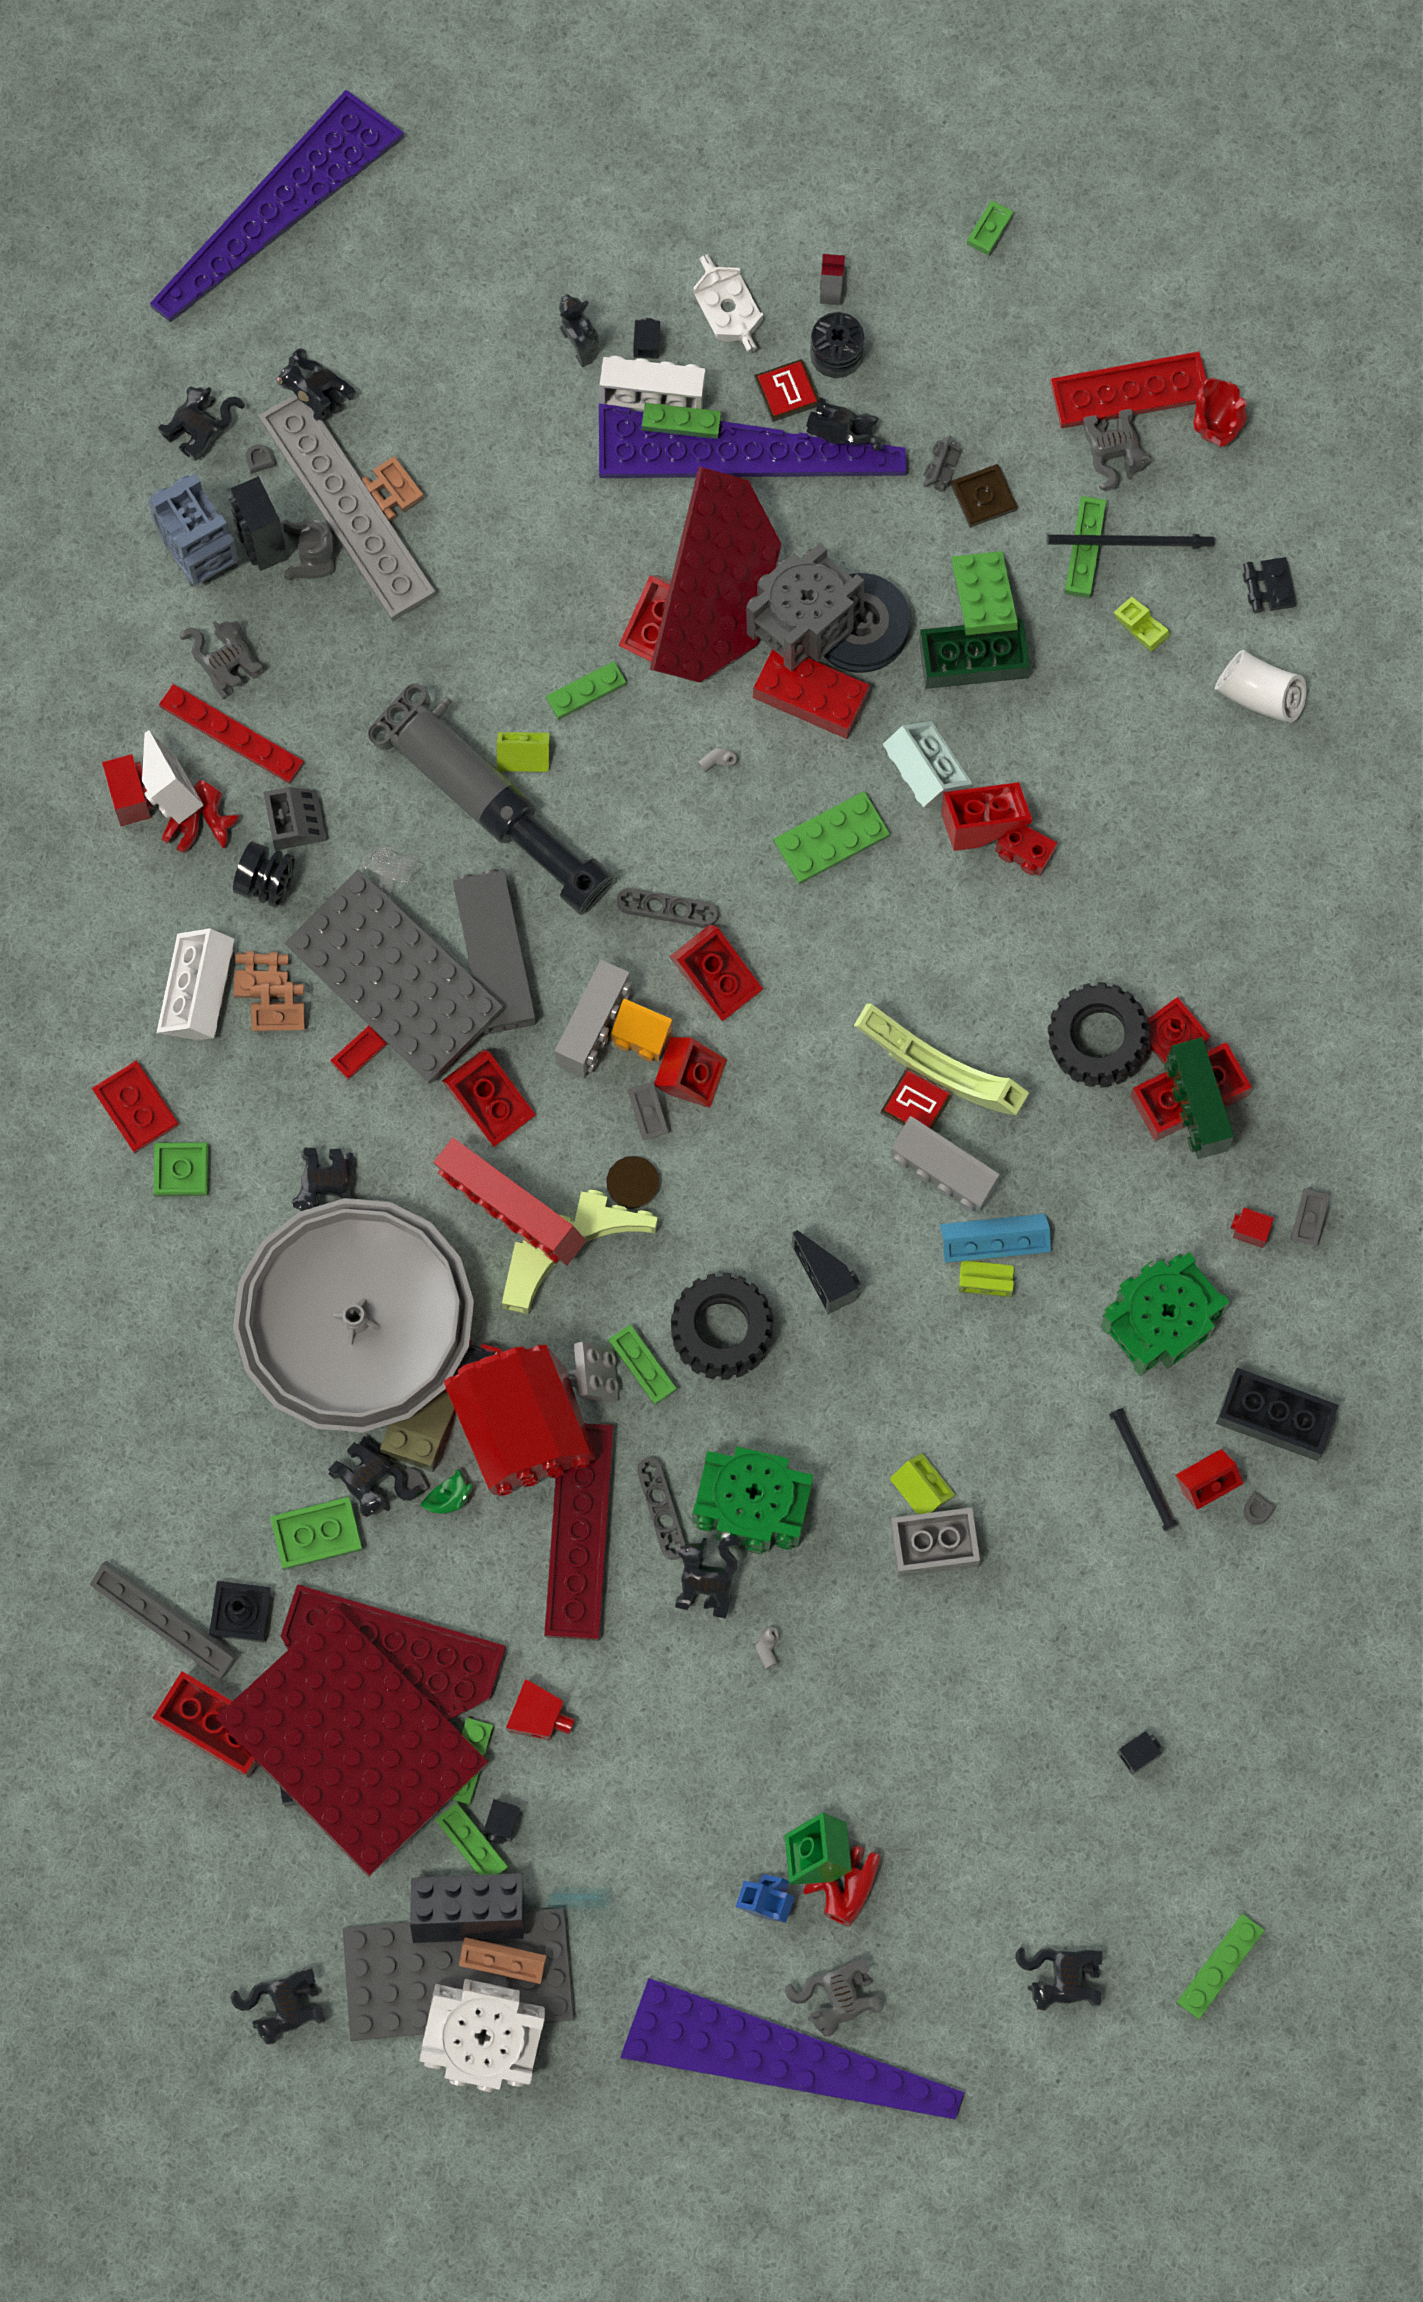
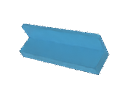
[940,1214,1051,1263]

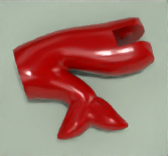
[161,780,239,853]
[803,1845,881,1927]

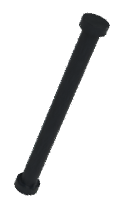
[1109,1408,1179,1532]

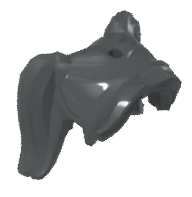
[282,519,334,580]

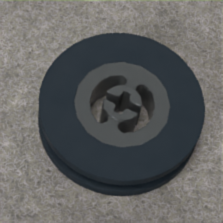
[823,573,910,673]

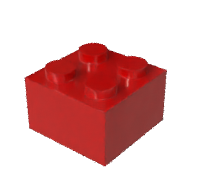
[102,754,153,826]

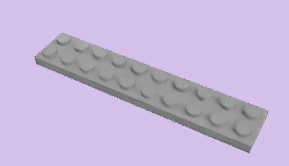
[258,395,436,621]

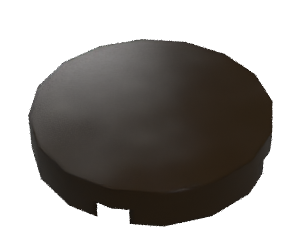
[606,1156,659,1209]

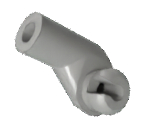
[697,748,737,772]
[755,1627,779,1669]

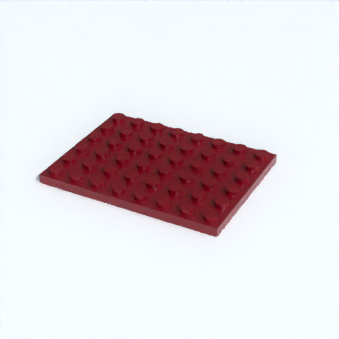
[215,1606,488,1878]

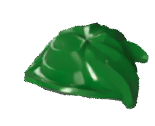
[420,1469,473,1514]

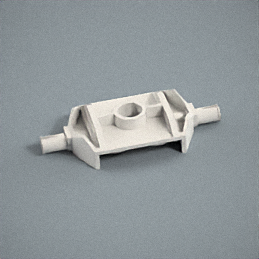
[693,254,763,353]

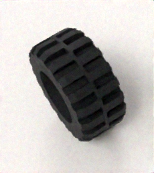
[1048,982,1151,1088]
[671,1273,773,1380]

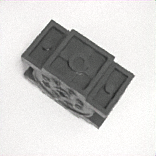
[746,543,864,671]

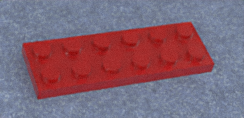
[1050,351,1206,429]

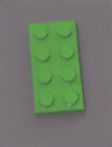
[951,551,1017,635]
[773,791,890,885]

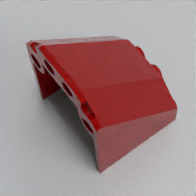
[443,1345,596,1496]

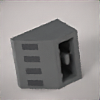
[263,787,327,851]

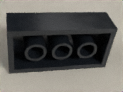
[229,476,288,571]
[1215,1368,1339,1461]
[410,1873,524,1943]

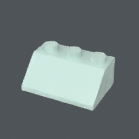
[883,721,973,807]

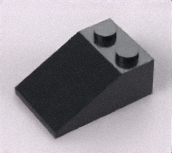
[791,1230,860,1314]

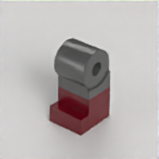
[820,254,845,305]

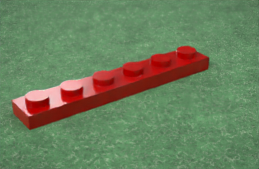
[159,684,304,784]

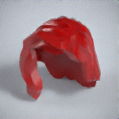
[1193,377,1247,447]

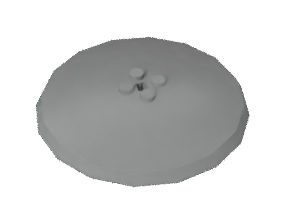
[233,1198,474,1432]

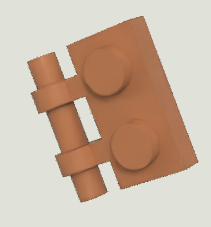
[361,456,424,522]
[233,951,289,999]
[250,982,305,1031]

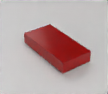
[330,1025,387,1081]

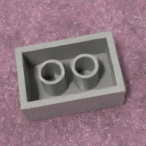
[890,1508,980,1577]

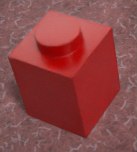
[1230,1207,1274,1248]

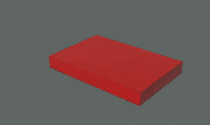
[92,1060,179,1154]

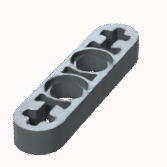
[617,888,717,928]
[637,1458,685,1560]

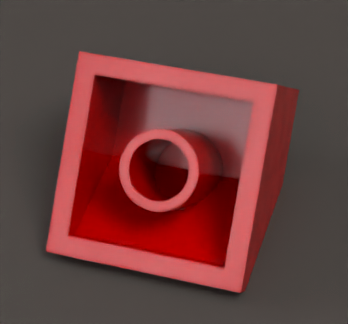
[654,1037,727,1108]

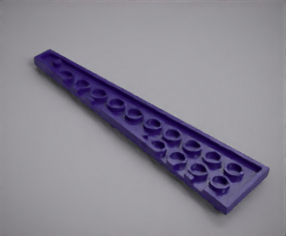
[150,90,404,322]
[599,403,906,478]
[620,1978,964,2120]

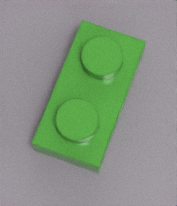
[967,200,1013,256]

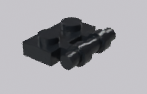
[1242,557,1296,613]

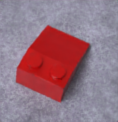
[618,575,671,662]
[941,782,1032,851]
[669,924,763,1021]
[442,1049,535,1147]

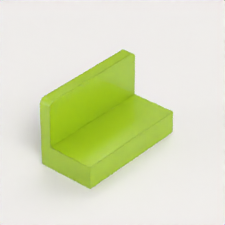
[497,732,550,772]
[958,1261,1014,1297]
[890,1453,955,1515]

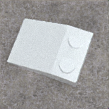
[142,730,203,824]

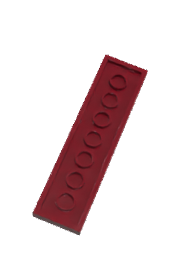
[544,1423,613,1641]

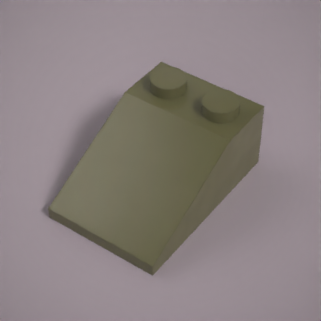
[380,1392,455,1472]

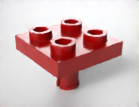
[1148,996,1211,1064]

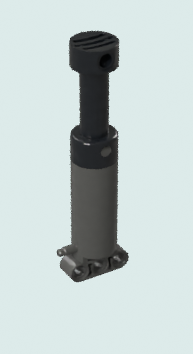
[368,683,615,915]

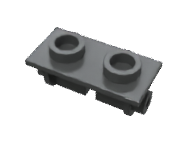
[923,435,961,491]

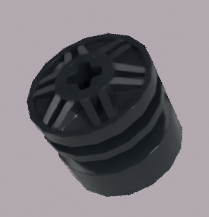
[810,312,864,379]
[233,841,295,907]

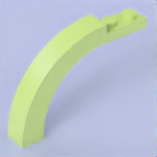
[854,1004,1029,1115]

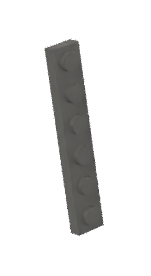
[90,1561,237,1679]

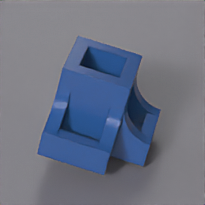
[736,1874,794,1923]

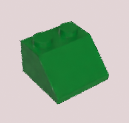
[784,1812,852,1885]

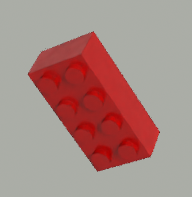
[753,649,869,739]
[1130,1042,1252,1142]
[152,1671,257,1779]

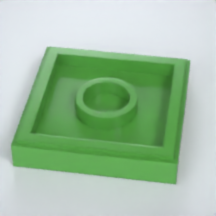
[154,1142,208,1196]

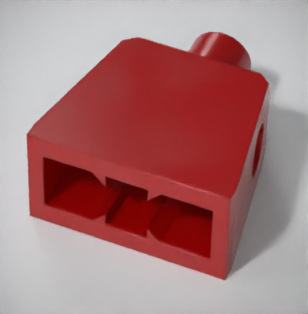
[506,1679,575,1740]

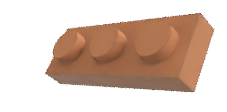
[459,1937,546,1984]

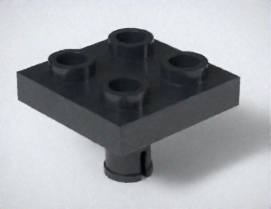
[209,1581,272,1643]

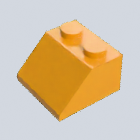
[611,999,672,1062]

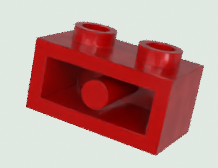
[995,826,1057,876]
[1175,1449,1244,1510]

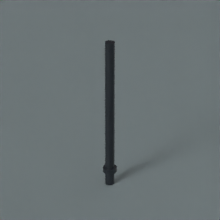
[1046,534,1214,549]

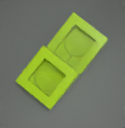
[1113,597,1170,652]

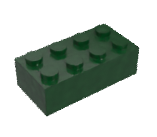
[919,619,1030,689]
[1164,1037,1234,1159]

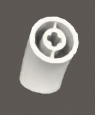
[1215,649,1306,723]

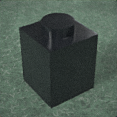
[633,318,661,359]
[1117,1731,1162,1775]
[483,1799,521,1845]

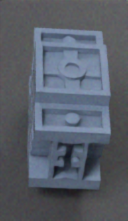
[147,473,239,587]

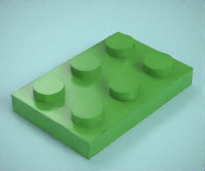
[270,1497,362,1570]

